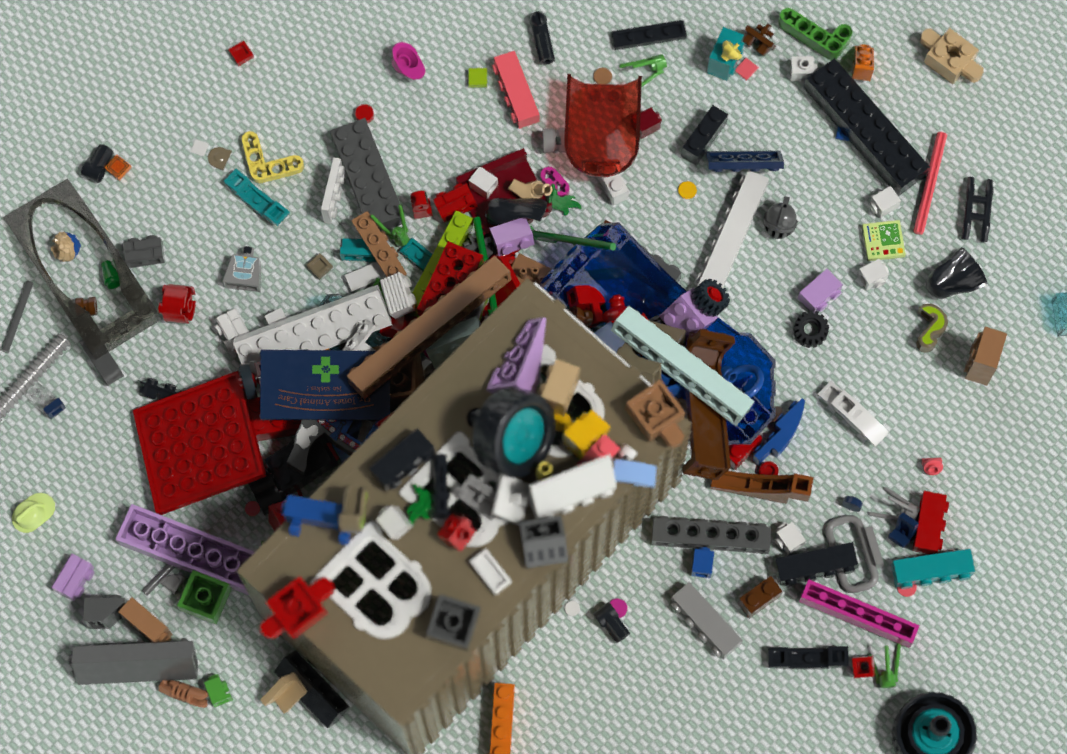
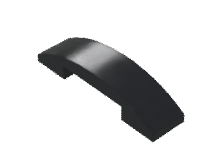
[768,646,849,669]

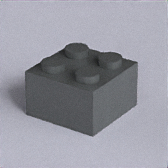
[426,594,481,652]

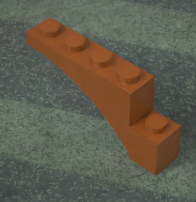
[710,471,814,504]

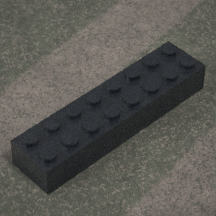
[803,58,930,196]

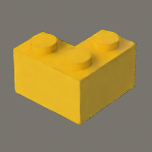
[563,410,611,460]

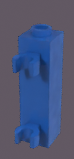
[281,495,361,546]

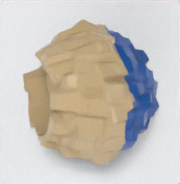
[50,232,81,262]

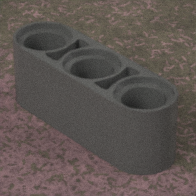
[79,331,124,386]

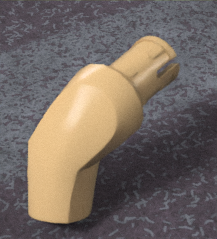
[508,179,553,198]

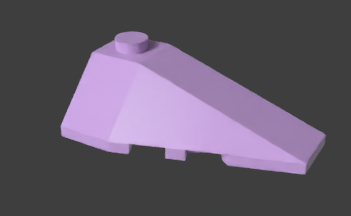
[486,317,546,394]

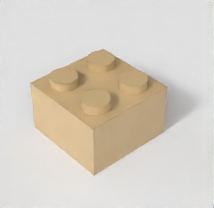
[538,359,580,417]

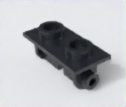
[139,378,182,400]

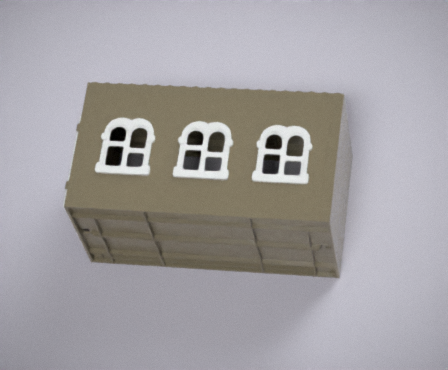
[237,278,692,754]

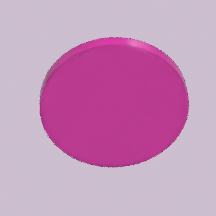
[610,599,628,618]

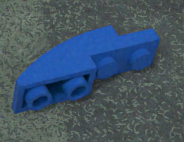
[752,398,805,465]

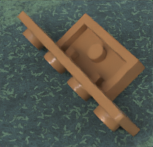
[352,211,407,277]

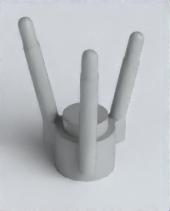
[868,487,920,520]

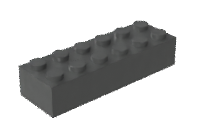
[330,118,402,231]

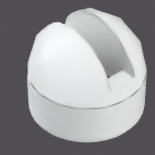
[619,444,638,461]

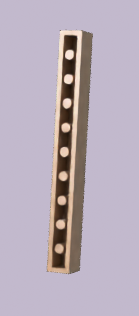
[347,256,511,400]

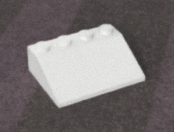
[528,454,617,519]

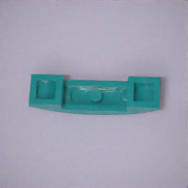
[223,168,290,226]

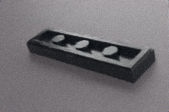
[611,20,687,50]

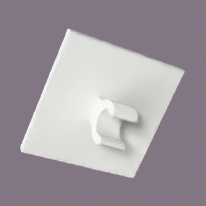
[492,475,530,525]

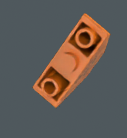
[852,44,874,81]

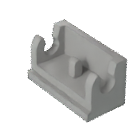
[457,474,497,521]

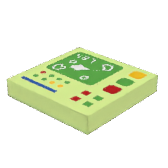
[862,220,906,261]

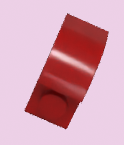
[566,285,605,328]

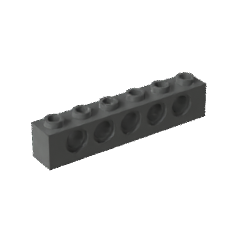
[651,516,771,554]

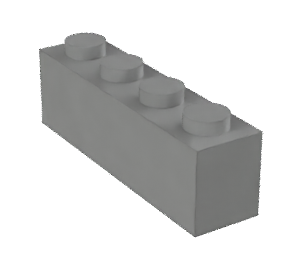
[671,582,743,659]

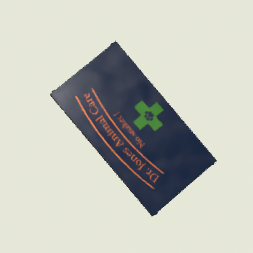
[259,350,390,421]

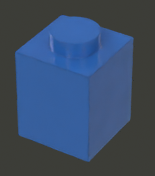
[691,547,714,579]

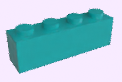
[891,549,975,589]

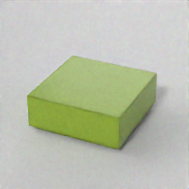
[469,68,487,88]

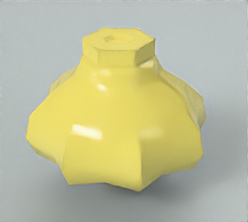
[721,40,742,61]

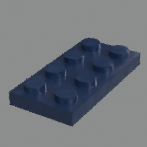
[706,150,784,172]

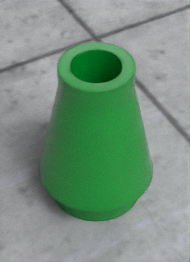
[101,260,122,289]

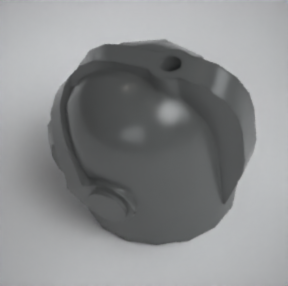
[763,196,798,239]

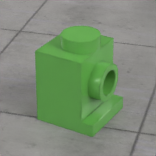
[204,674,233,708]

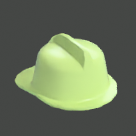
[12,493,55,533]

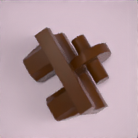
[743,23,776,56]

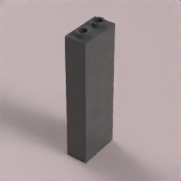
[69,641,198,685]

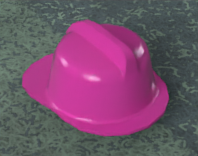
[391,42,426,80]

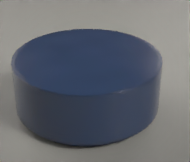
[842,496,863,512]

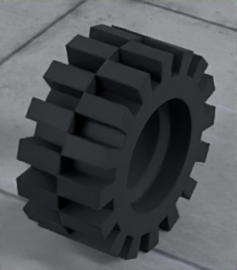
[793,311,829,348]

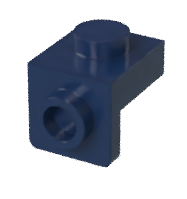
[888,512,919,548]

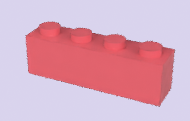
[492,50,540,129]

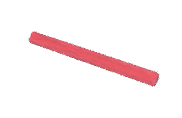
[913,132,947,235]

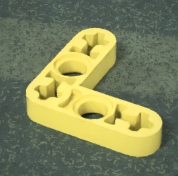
[242,131,304,183]

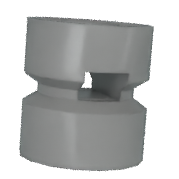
[543,128,570,153]

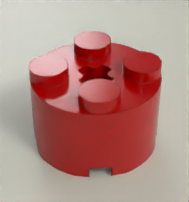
[158,284,196,324]

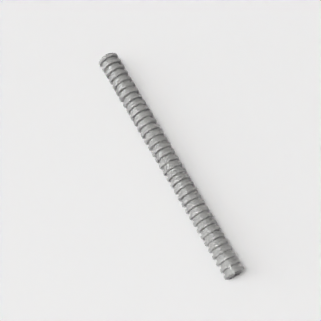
[0,333,71,422]

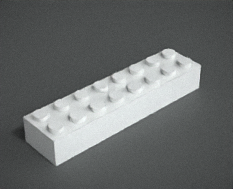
[233,285,392,376]

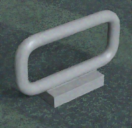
[825,515,884,593]

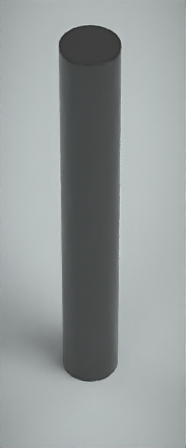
[142,564,175,596]

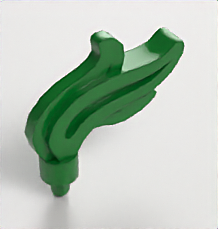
[548,184,582,216]
[407,484,433,526]

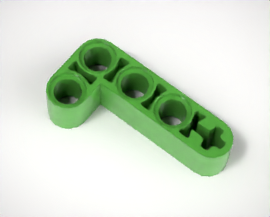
[778,8,852,60]

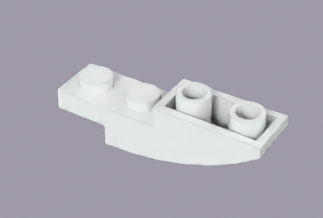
[818,381,889,447]

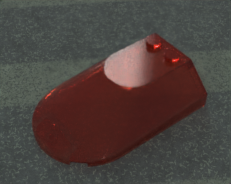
[564,74,642,178]

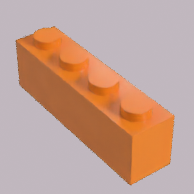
[490,683,515,754]

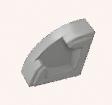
[159,574,187,594]

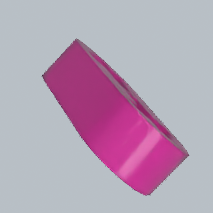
[540,167,570,197]

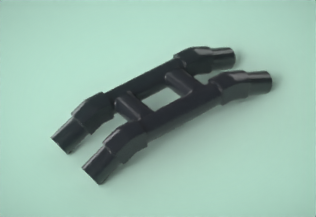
[961,176,994,242]

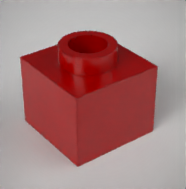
[852,655,876,678]

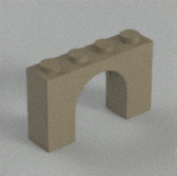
[616,320,686,385]

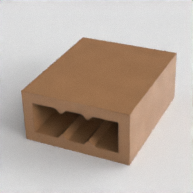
[119,597,173,643]

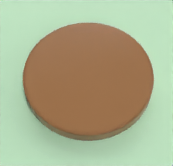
[594,68,612,85]

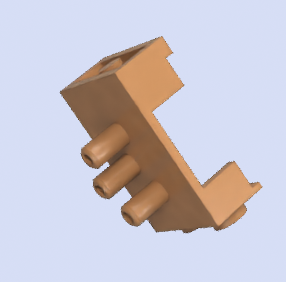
[511,253,567,300]

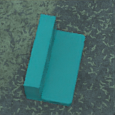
[340,238,376,262]

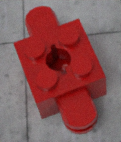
[260,576,335,639]

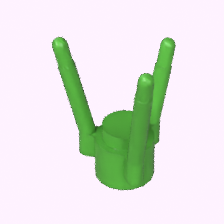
[619,54,667,87]
[370,204,409,246]
[869,643,901,688]

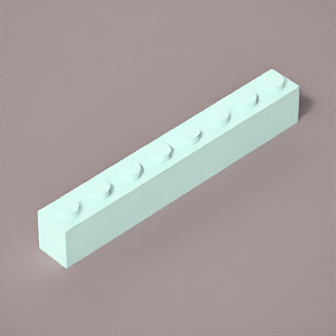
[611,306,754,426]

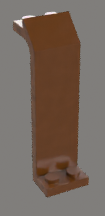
[682,329,735,480]

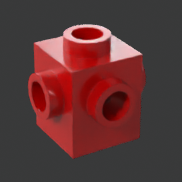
[437,515,476,552]

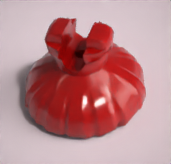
[602,294,627,323]

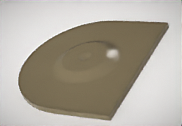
[208,147,232,170]

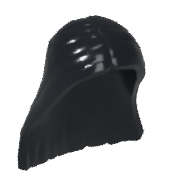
[485,198,547,226]
[926,247,987,299]

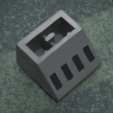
[519,515,568,569]
[83,595,127,629]

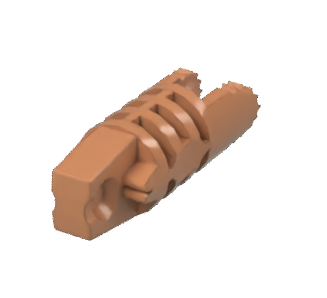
[159,680,208,708]

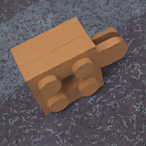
[625,379,685,448]

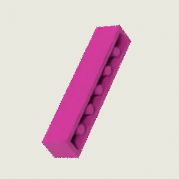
[799,579,920,648]

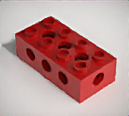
[417,241,484,316]

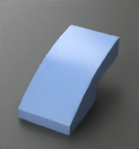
[614,459,656,487]

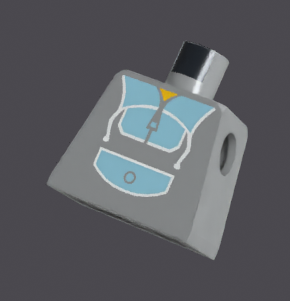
[223,246,261,292]

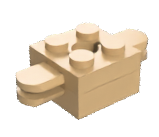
[920,28,984,84]

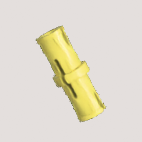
[536,461,553,482]

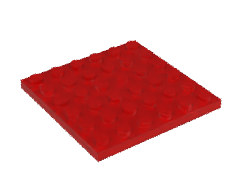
[133,371,266,515]

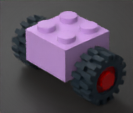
[659,279,730,344]

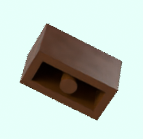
[738,576,783,619]

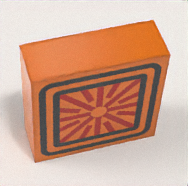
[105,155,132,181]

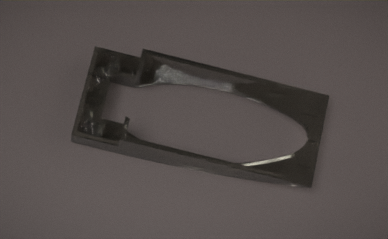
[3,178,161,360]

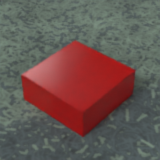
[228,41,254,66]

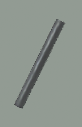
[1,281,33,353]

